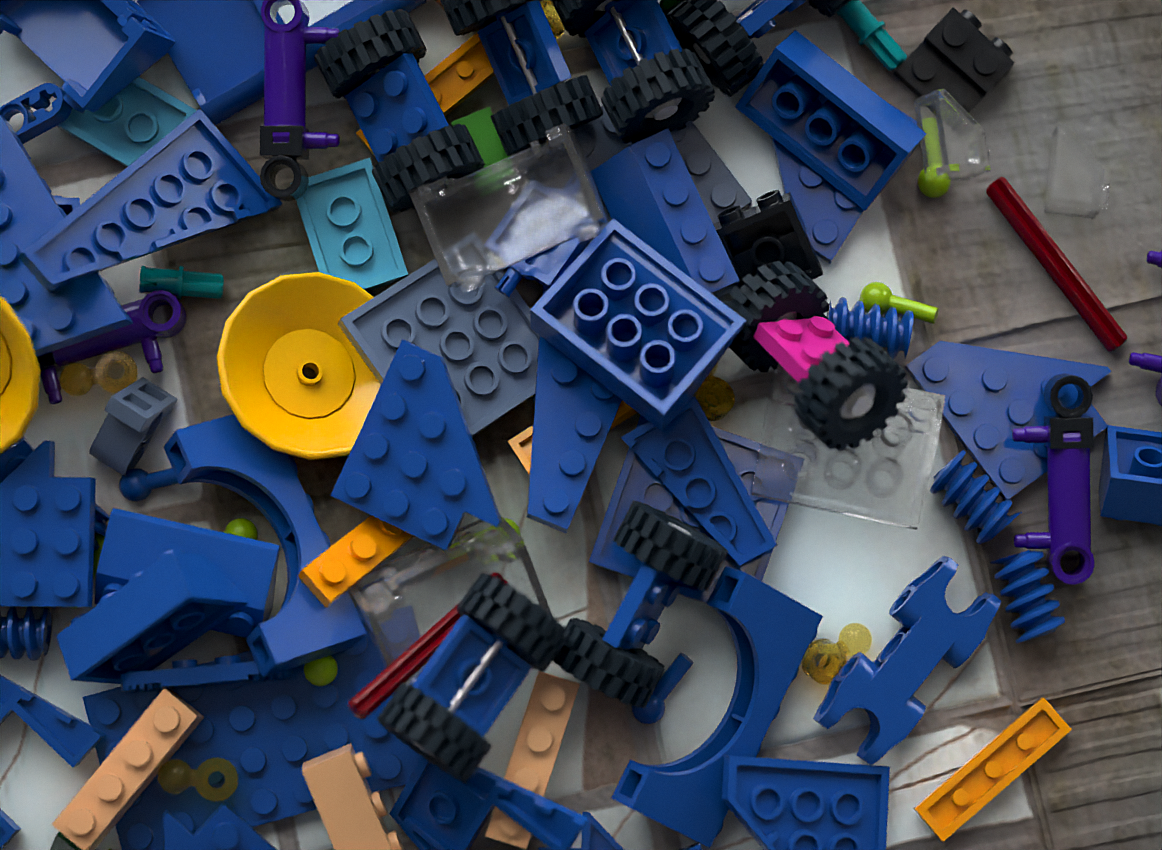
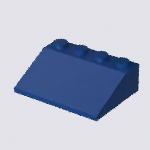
[530,218,746,431]

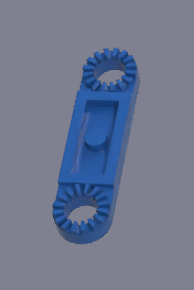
[120,656,293,693]

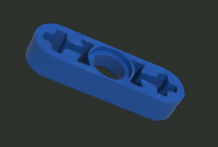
[0,83,72,144]

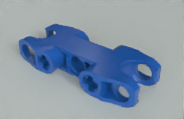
[813,556,1001,766]

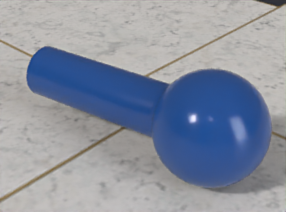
[119,468,179,502]
[631,653,694,724]

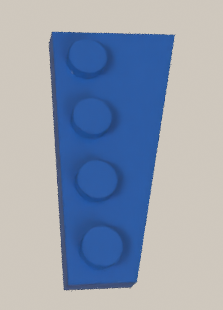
[621,396,778,566]

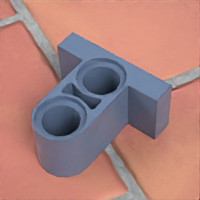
[89,377,178,476]

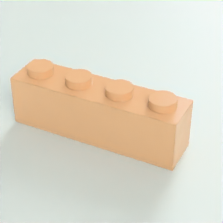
[485,671,580,850]
[52,688,204,850]
[302,743,404,850]

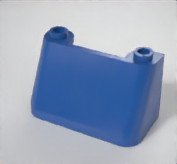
[0,0,176,113]

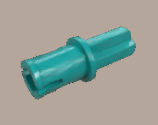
[836,0,907,71]
[139,266,224,300]

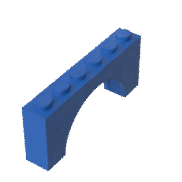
[163,414,367,678]
[611,566,823,848]

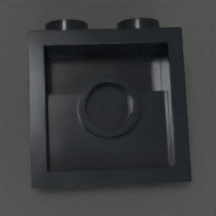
[894,7,1015,130]
[713,190,823,289]

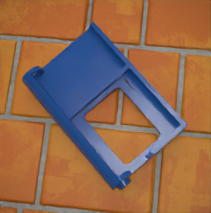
[136,0,427,126]

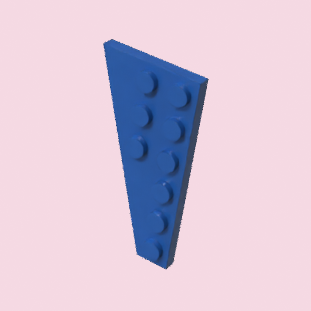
[18,109,283,290]
[0,115,133,357]
[527,285,622,534]

